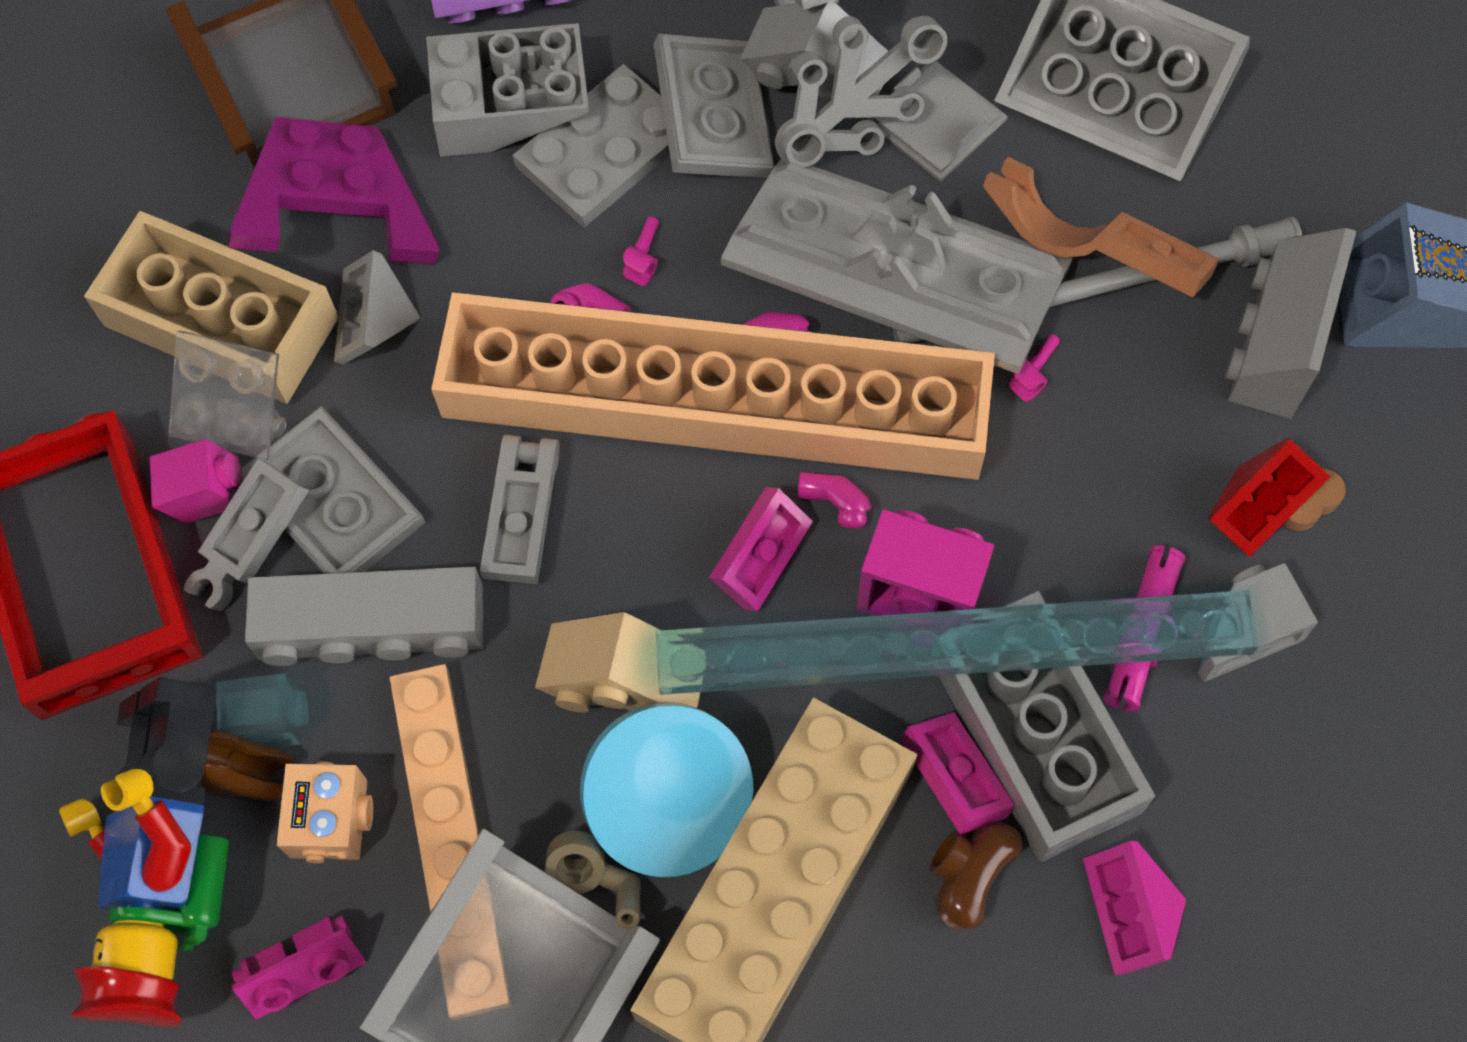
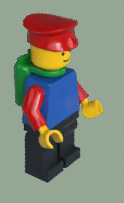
[59,677,229,1028]

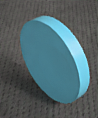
[580,702,753,877]

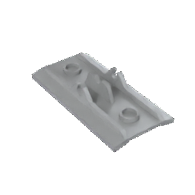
[721,159,1073,374]

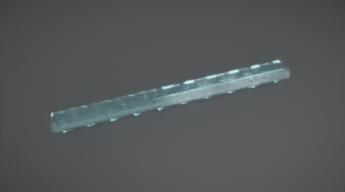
[656,590,1259,695]

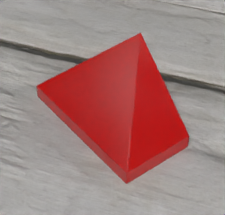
[1208,437,1331,557]

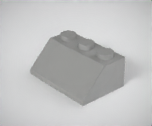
[1224,228,1356,419]

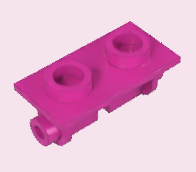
[231,915,366,1020]

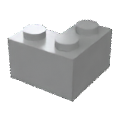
[740,1,888,106]

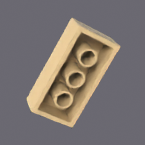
[84,211,339,404]

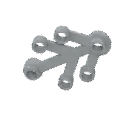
[775,16,947,167]

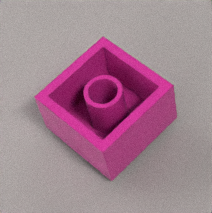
[856,509,995,637]

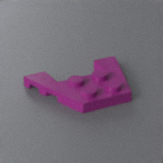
[228,116,439,264]

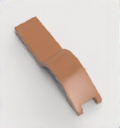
[983,157,1219,297]

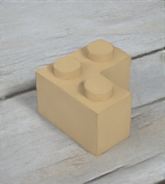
[535,612,709,713]

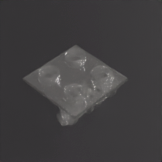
[168,330,287,460]

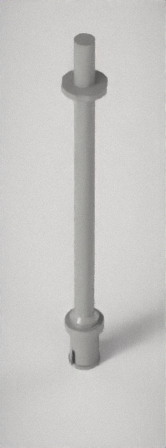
[893,216,1302,343]

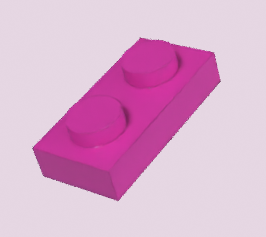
[709,487,813,612]
[900,712,1016,834]

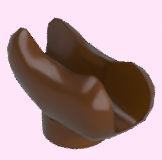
[200,729,296,802]
[929,823,1022,930]

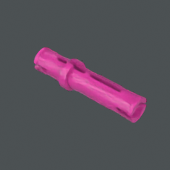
[1102,545,1186,712]

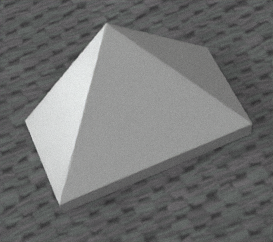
[334,250,421,365]

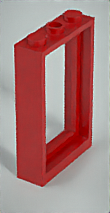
[0,410,204,721]

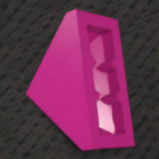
[1083,841,1186,976]

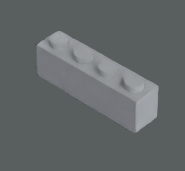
[245,567,483,666]

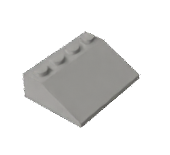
[994,0,1250,183]

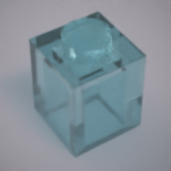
[216,673,309,748]

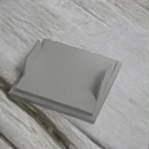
[867,61,1008,182]

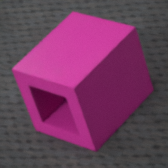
[150,439,243,524]

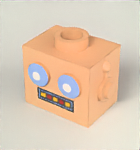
[277,761,373,863]

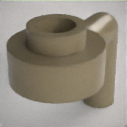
[545,831,641,929]

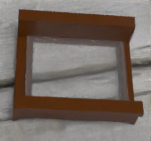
[165,0,398,169]

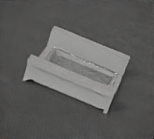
[359,829,660,1042]

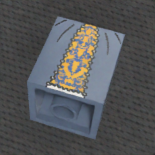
[1339,202,1467,348]

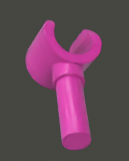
[623,217,659,286]
[1009,334,1060,402]

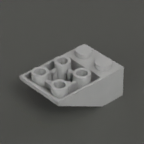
[426,23,589,157]

